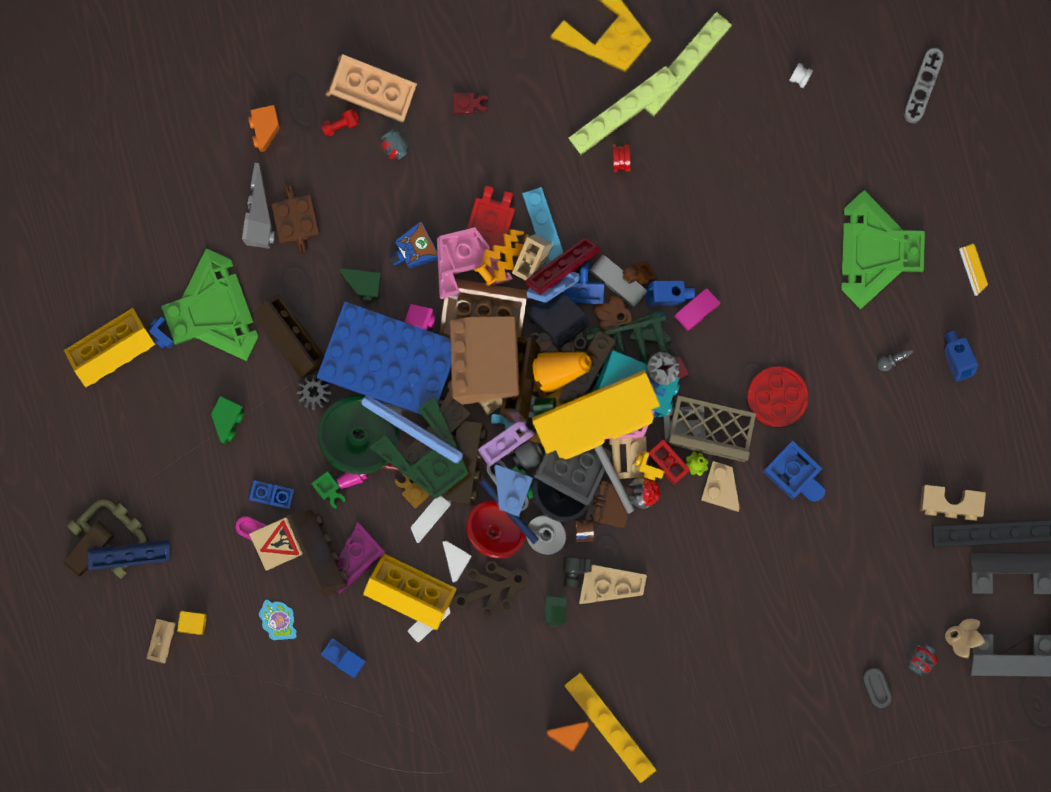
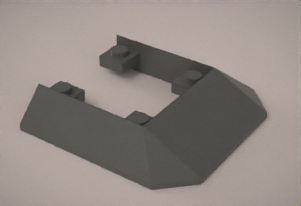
[970,553,1051,676]

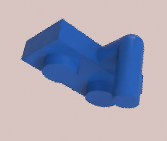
[563,262,605,304]

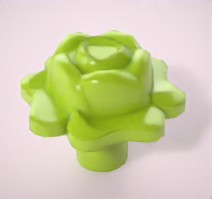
[686,452,708,476]

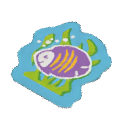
[259,600,297,640]

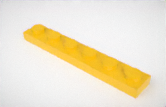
[564,673,656,783]

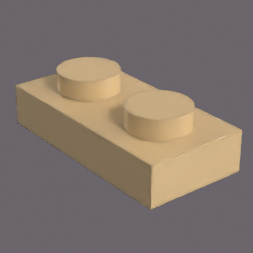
[147,619,175,663]

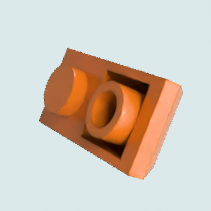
[248,105,280,153]

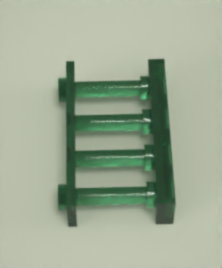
[586,311,677,380]

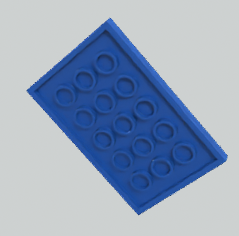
[317,302,452,416]

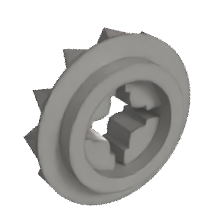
[647,352,679,385]

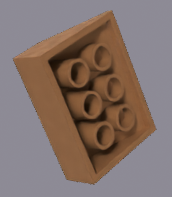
[439,279,528,339]
[450,317,519,405]

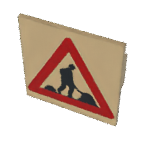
[249,517,302,571]

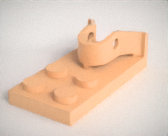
[325,54,416,122]

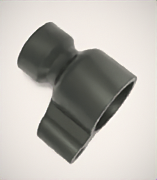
[563,557,592,587]

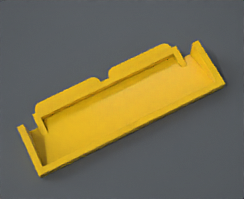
[532,370,660,459]

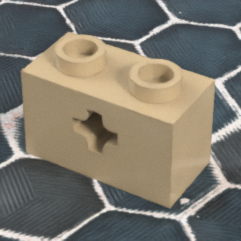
[512,234,553,280]

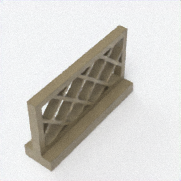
[666,396,756,462]

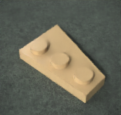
[579,565,647,604]

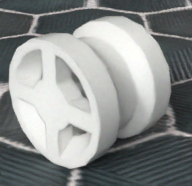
[789,63,813,88]

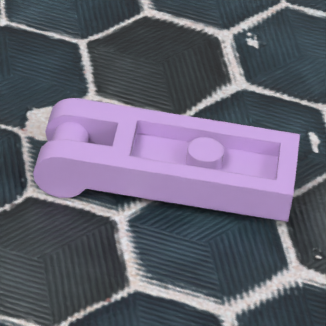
[478,422,535,466]

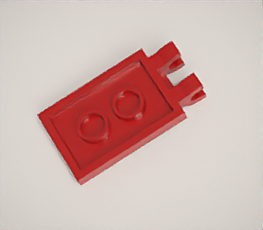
[467,186,515,260]

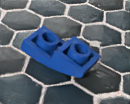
[248,480,294,509]

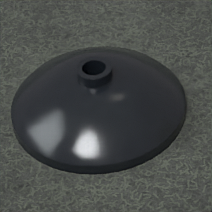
[532,478,590,522]

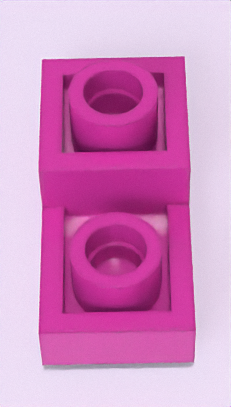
[674,289,720,331]

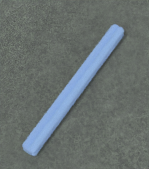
[362,396,462,463]

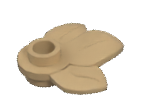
[945,619,985,658]

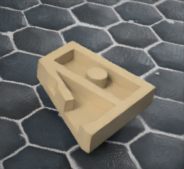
[701,461,740,512]

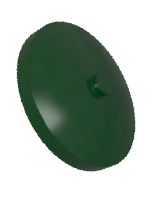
[318,396,400,475]

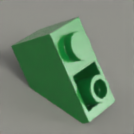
[211,396,245,445]

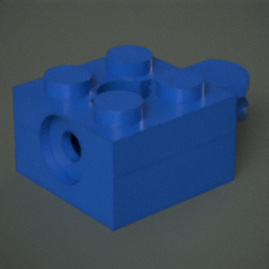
[763,441,825,502]

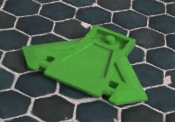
[842,190,925,310]
[161,248,258,361]

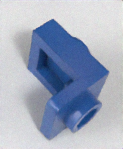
[149,316,174,349]

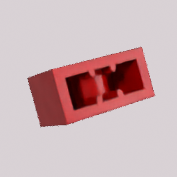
[648,440,690,486]

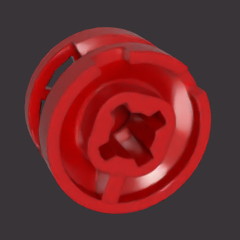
[613,143,630,172]

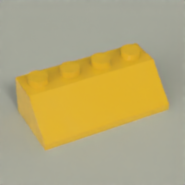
[64,308,155,387]
[363,554,457,630]

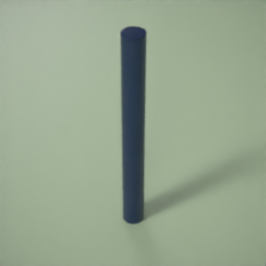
[480,479,540,545]

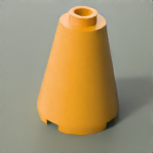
[533,352,591,393]

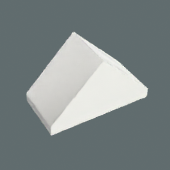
[443,541,472,583]

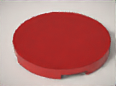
[747,367,808,427]

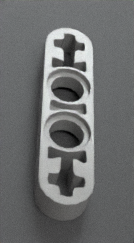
[904,48,943,123]

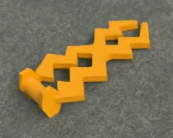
[474,230,529,285]

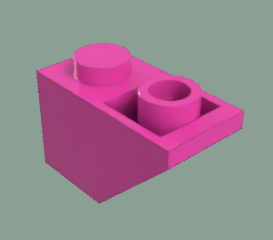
[404,304,436,331]

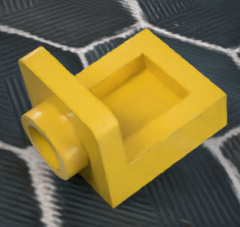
[634,451,664,481]

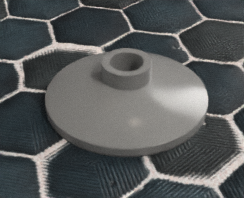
[526,515,566,555]

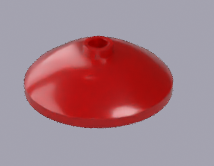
[466,501,525,558]

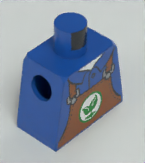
[388,222,438,268]

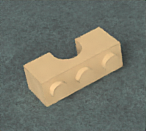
[919,485,986,521]

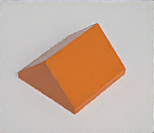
[547,722,588,751]

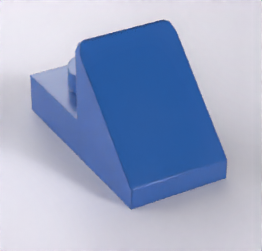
[321,638,366,678]

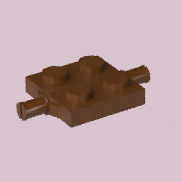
[271,185,320,254]

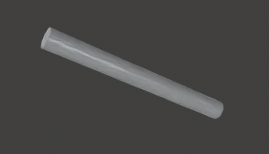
[594,445,635,513]

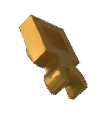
[395,473,430,509]

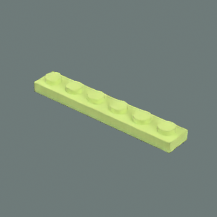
[644,12,732,116]
[569,66,678,155]

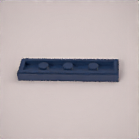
[87,540,170,570]

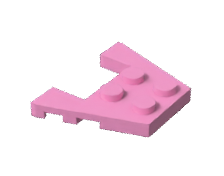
[437,227,512,299]

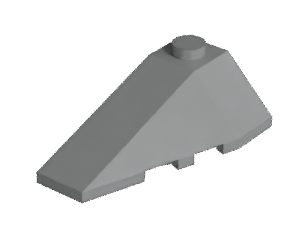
[242,163,275,248]

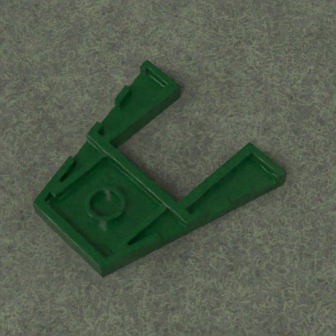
[370,397,469,499]

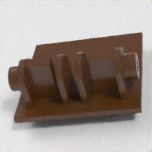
[585,481,633,529]

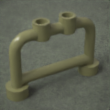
[66,499,147,579]

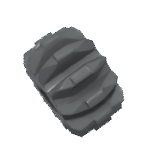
[297,375,332,410]

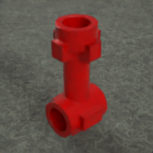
[321,109,359,137]

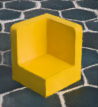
[178,611,207,635]

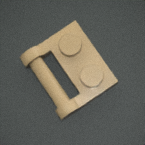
[609,436,647,479]

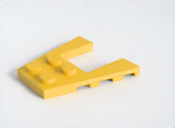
[551,0,651,72]

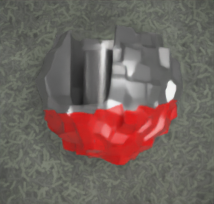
[629,477,661,509]

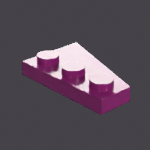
[337,522,385,593]

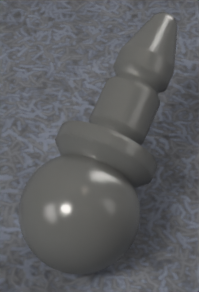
[877,349,913,372]

